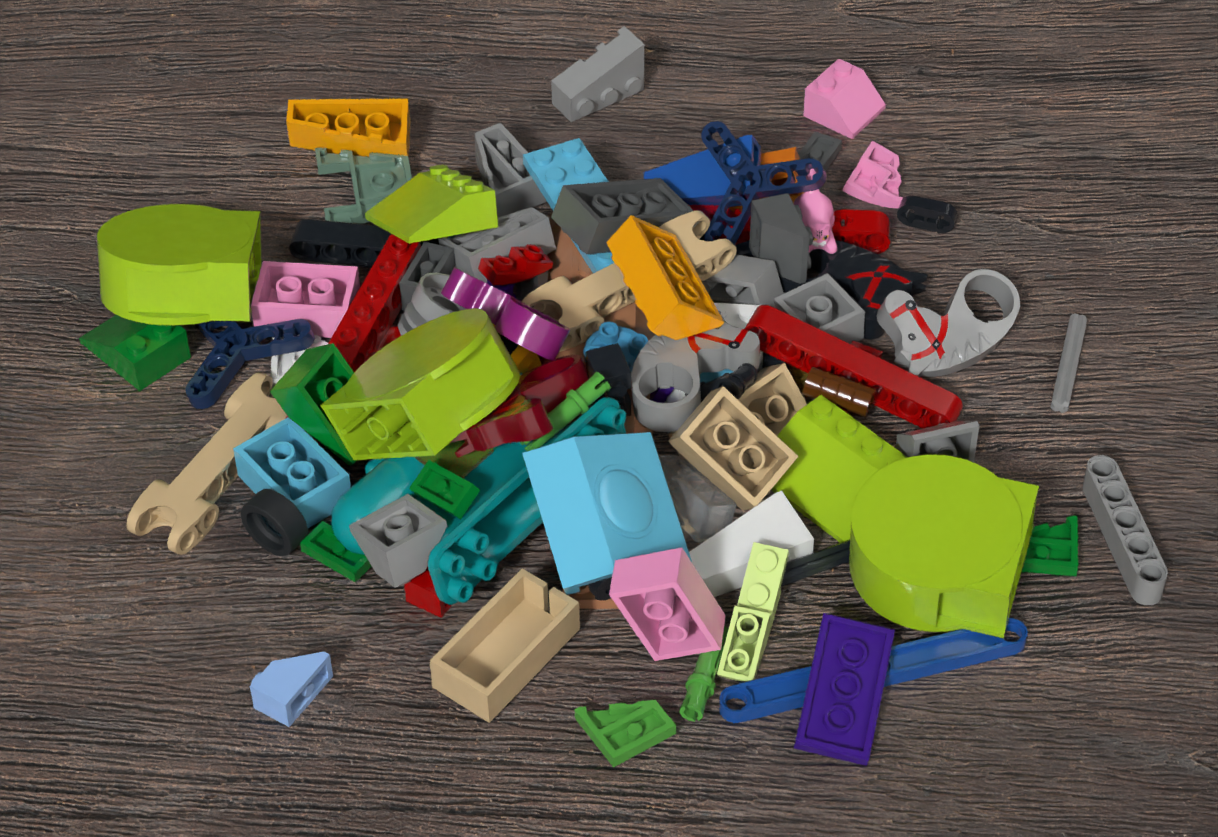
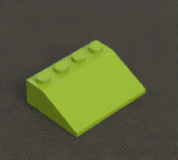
[365,165,498,244]
[771,395,908,543]

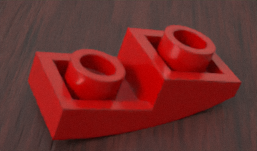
[478,244,553,286]

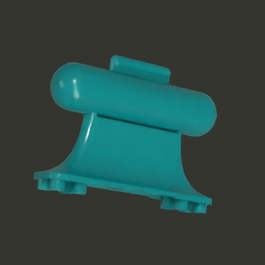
[331,372,626,605]

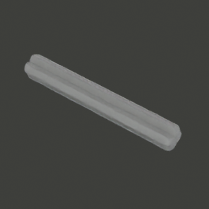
[1051,313,1087,413]

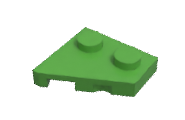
[574,700,676,768]

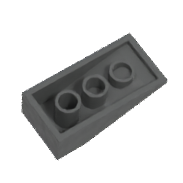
[551,178,693,255]

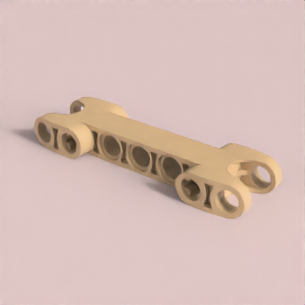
[522,210,737,352]
[127,372,287,555]

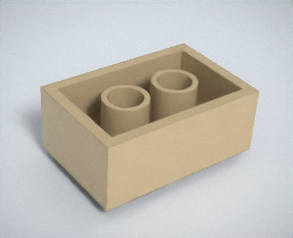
[668,386,798,511]

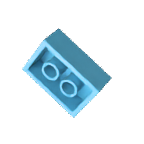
[233,417,351,528]

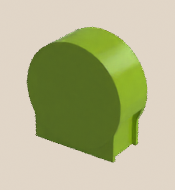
[849,454,1039,638]

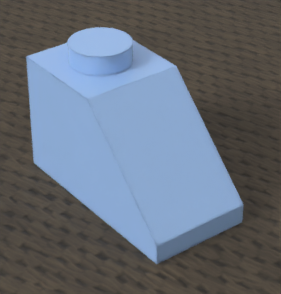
[250,651,333,727]

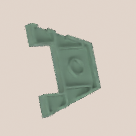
[315,148,412,224]

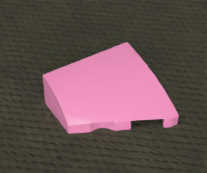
[842,141,903,209]

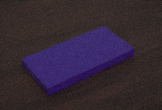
[794,613,895,766]

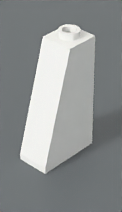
[689,491,814,597]

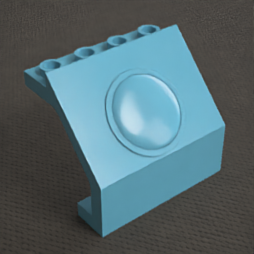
[522,432,693,595]

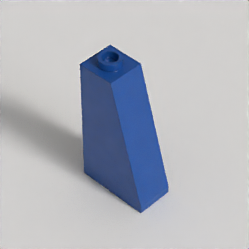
[644,135,761,207]

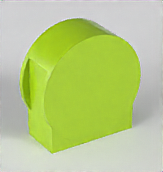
[97,204,262,325]
[321,309,520,460]

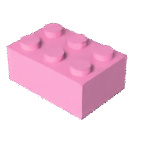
[251,261,360,338]
[609,547,726,661]

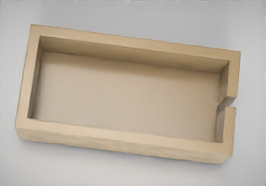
[430,568,580,723]

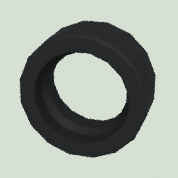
[240,489,308,557]

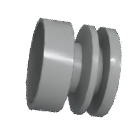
[398,272,466,336]

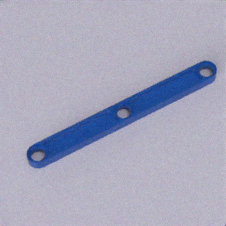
[719,618,1028,723]

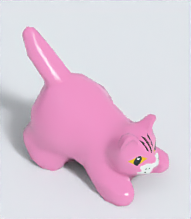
[793,169,837,254]

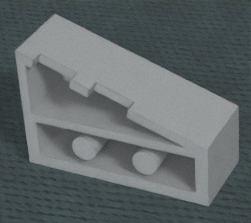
[551,26,644,122]
[474,122,547,218]
[438,207,556,283]
[702,255,784,310]

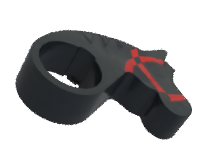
[779,240,928,340]

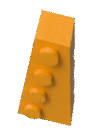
[286,99,410,158]

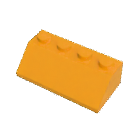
[606,215,724,340]

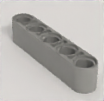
[1082,455,1168,606]

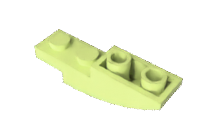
[717,542,789,682]

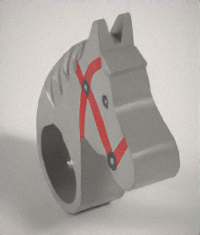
[877,269,1020,377]
[631,311,760,432]

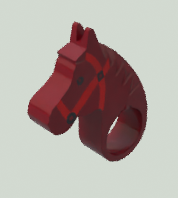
[450,354,590,458]

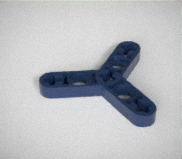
[701,121,827,245]
[185,319,315,409]

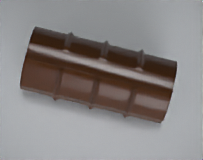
[803,367,876,417]

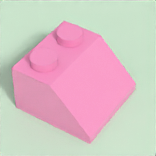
[803,59,886,139]

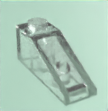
[659,454,737,544]

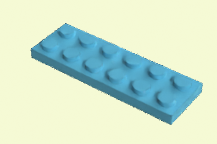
[523,138,614,273]

